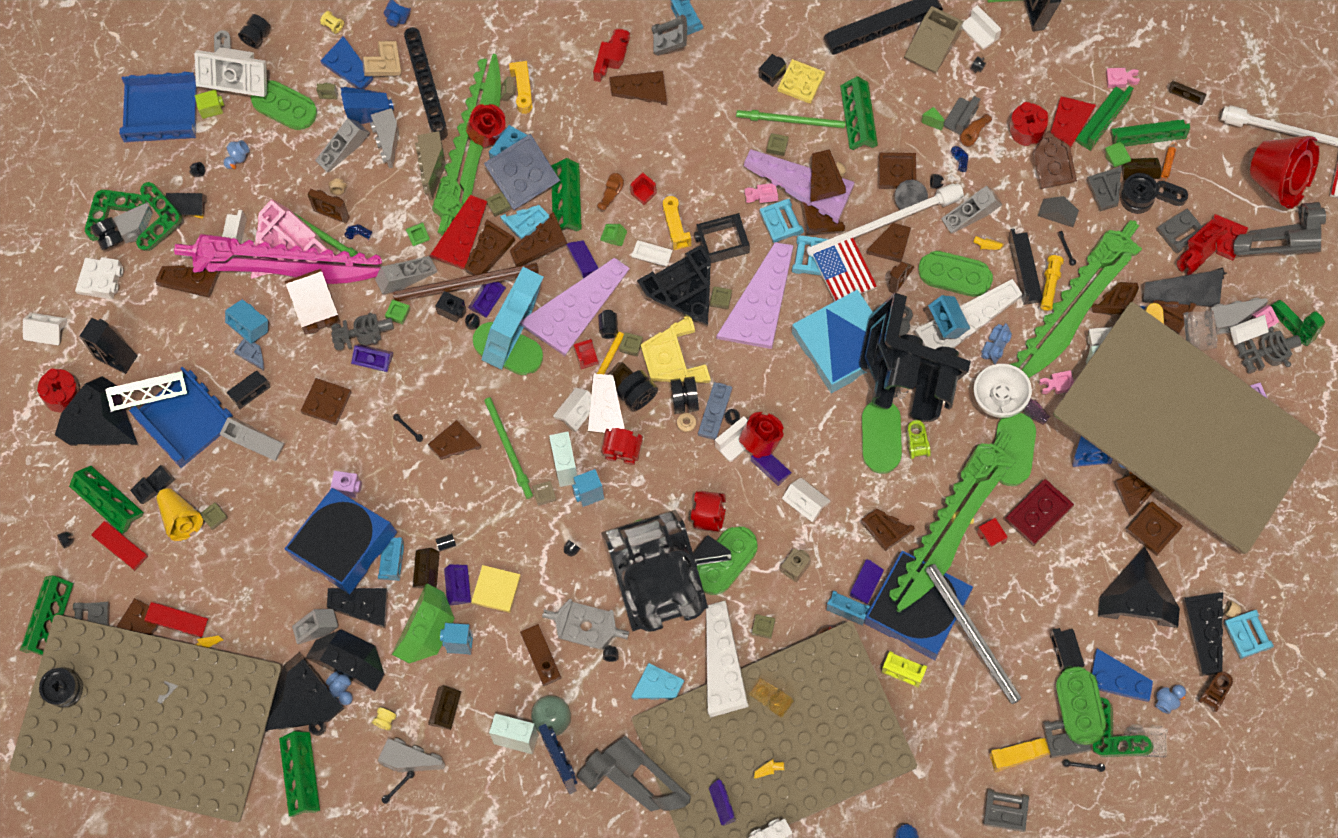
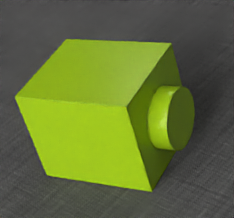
[195,89,225,119]

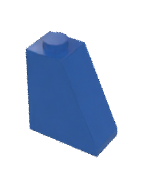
[340,87,394,124]
[1072,436,1113,467]

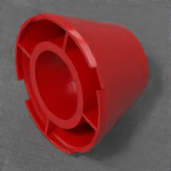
[1250,136,1320,209]

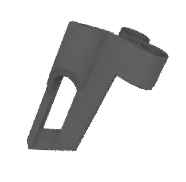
[1234,202,1326,255]
[577,736,691,812]

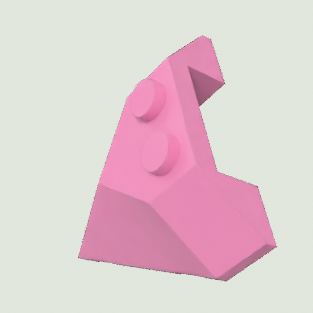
[251,199,328,278]

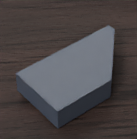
[234,339,265,371]

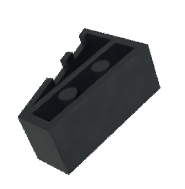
[79,318,138,374]

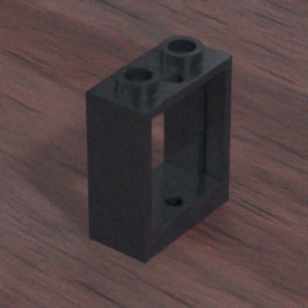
[694,213,750,263]

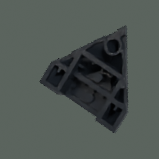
[637,244,711,326]
[55,376,138,446]
[1098,547,1180,628]
[265,652,344,732]

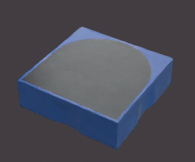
[284,488,397,594]
[864,550,973,661]

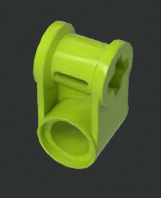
[906,420,931,459]

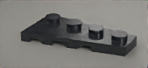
[1142,269,1223,306]
[1183,592,1223,677]

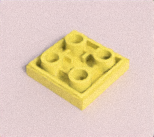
[778,59,825,104]
[471,565,521,613]

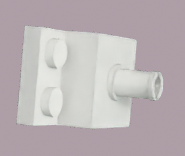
[195,47,267,97]

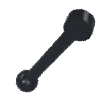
[1058,231,1076,266]
[393,414,423,442]
[1063,759,1105,772]
[381,771,415,804]

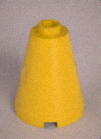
[156,488,203,541]

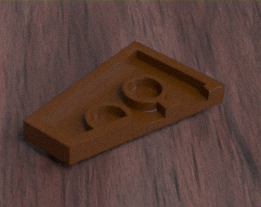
[810,149,846,202]

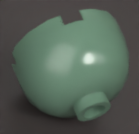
[531,695,571,736]

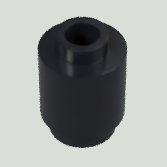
[598,310,618,339]

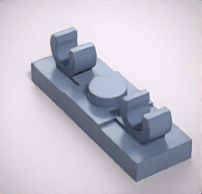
[698,382,732,440]

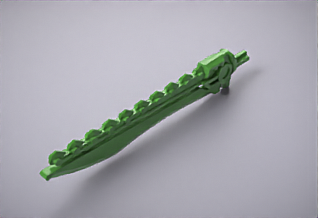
[432,54,501,236]
[1009,220,1142,378]
[889,431,1016,612]

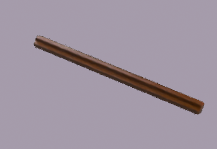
[393,263,539,301]

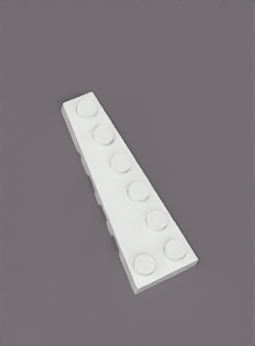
[915,279,1022,349]
[706,601,749,717]

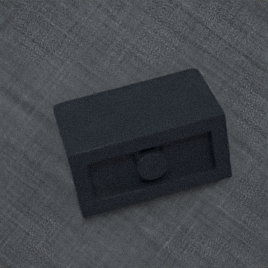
[166,193,207,216]
[227,370,270,409]
[1050,628,1085,673]

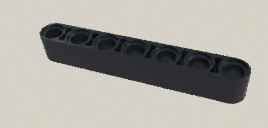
[823,0,943,55]
[404,27,448,140]

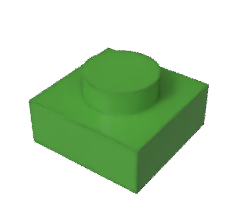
[385,300,410,324]

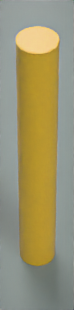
[597,332,624,375]

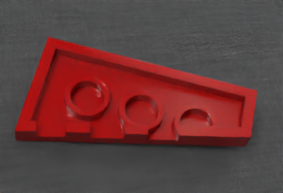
[1051,96,1096,149]
[429,195,487,269]

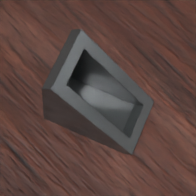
[1038,196,1079,227]

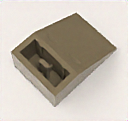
[904,6,964,73]
[415,131,446,200]

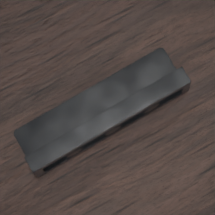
[1008,229,1043,305]

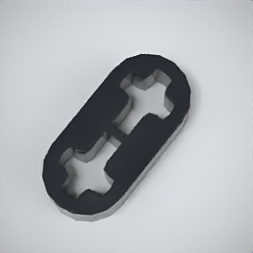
[1156,181,1188,206]

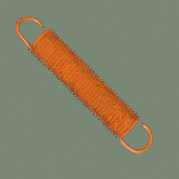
[1161,142,1176,181]

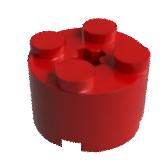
[1009,102,1048,146]
[466,104,506,147]
[37,368,80,412]
[739,412,784,458]
[601,428,643,465]
[691,491,726,532]

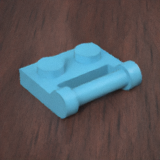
[759,199,804,243]
[792,236,829,276]
[1224,610,1274,659]

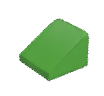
[922,107,945,130]
[1105,142,1131,167]
[405,222,430,246]
[600,224,627,246]

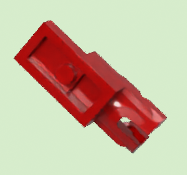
[593,29,630,82]
[1177,219,1228,275]

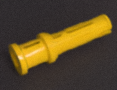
[1040,255,1064,311]

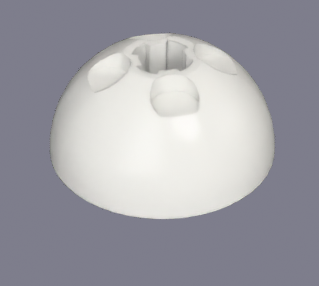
[974,364,1032,418]

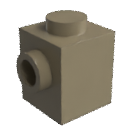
[781,548,811,583]

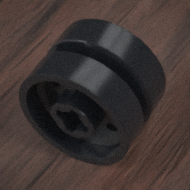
[1120,173,1158,214]
[616,370,658,411]
[670,376,699,414]
[39,668,83,708]

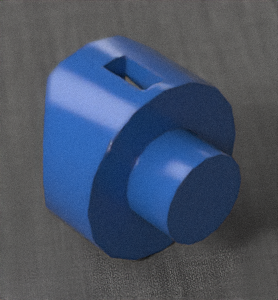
[384,0,411,26]

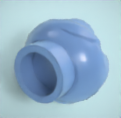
[223,140,249,169]
[326,672,353,705]
[1155,685,1186,714]

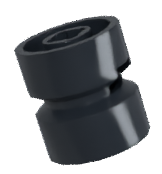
[238,14,271,48]
[90,217,124,251]

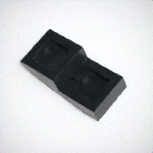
[130,465,175,504]

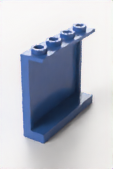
[119,72,197,142]
[129,367,233,468]

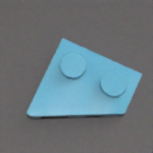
[500,205,549,239]
[631,663,685,700]

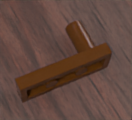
[520,624,562,687]

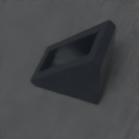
[693,535,731,565]

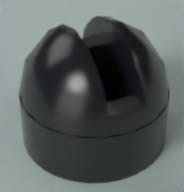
[189,162,205,177]
[930,174,944,189]
[465,313,480,330]
[725,409,740,425]
[57,531,74,549]
[564,540,581,557]
[603,645,619,662]
[308,722,326,736]

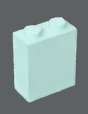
[549,432,577,487]
[489,714,538,754]

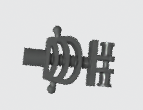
[331,313,394,350]
[1235,327,1301,374]

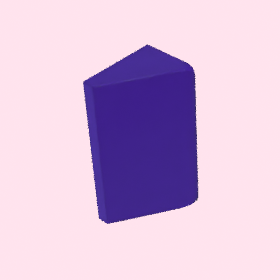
[566,240,598,279]
[468,282,506,318]
[351,344,394,372]
[751,454,792,486]
[850,559,884,605]
[444,564,471,606]
[709,779,736,826]

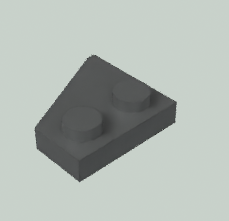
[1087,167,1122,211]

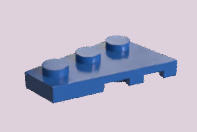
[320,36,373,90]
[1092,649,1153,702]

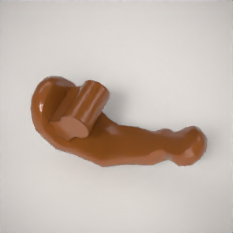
[960,114,992,147]
[597,173,624,210]

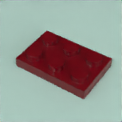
[1005,479,1074,546]

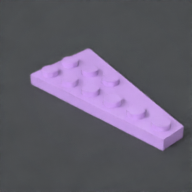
[744,149,855,224]
[716,242,793,349]
[519,258,630,356]

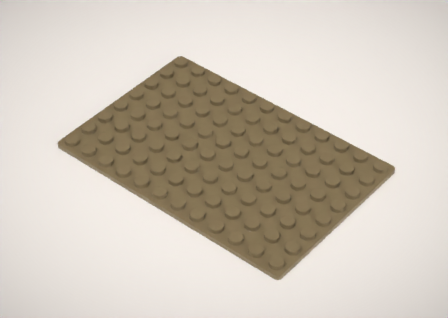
[1053,302,1320,554]
[10,615,282,823]
[632,621,917,838]

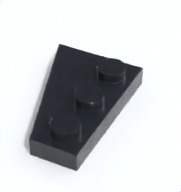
[327,588,388,628]

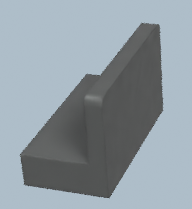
[943,96,980,135]

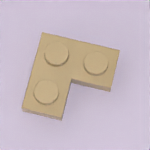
[362,41,401,76]

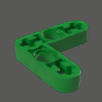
[136,182,182,251]
[85,190,147,241]
[1271,300,1325,346]
[1093,697,1154,757]

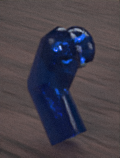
[951,146,969,172]
[344,224,373,240]

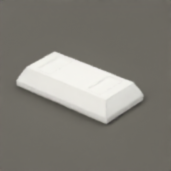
[632,240,673,267]
[1230,315,1269,345]

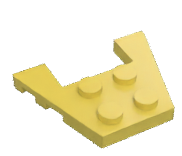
[641,316,711,383]

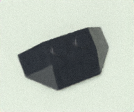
[305,629,385,692]

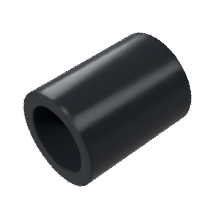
[435,533,456,552]

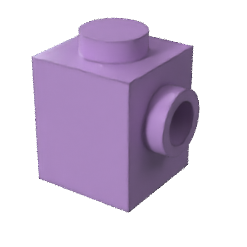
[330,471,362,498]

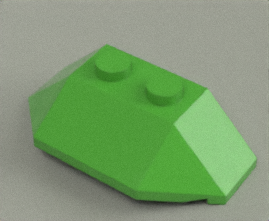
[391,583,455,663]

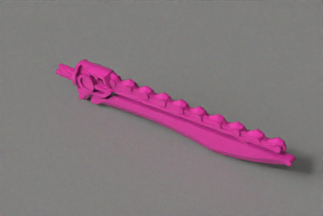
[174,234,382,284]

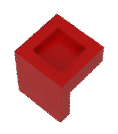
[630,172,657,205]
[574,339,599,370]
[977,518,1008,547]

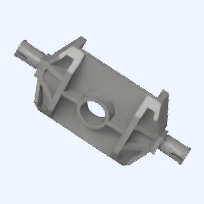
[542,599,629,650]

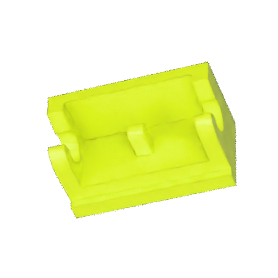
[882,651,927,688]

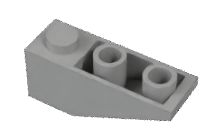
[370,108,399,169]
[315,118,370,172]
[941,185,1002,233]
[375,256,437,294]
[1208,298,1268,335]
[220,417,284,461]
[378,738,445,773]

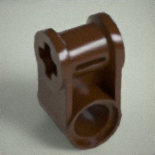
[1198,672,1233,712]

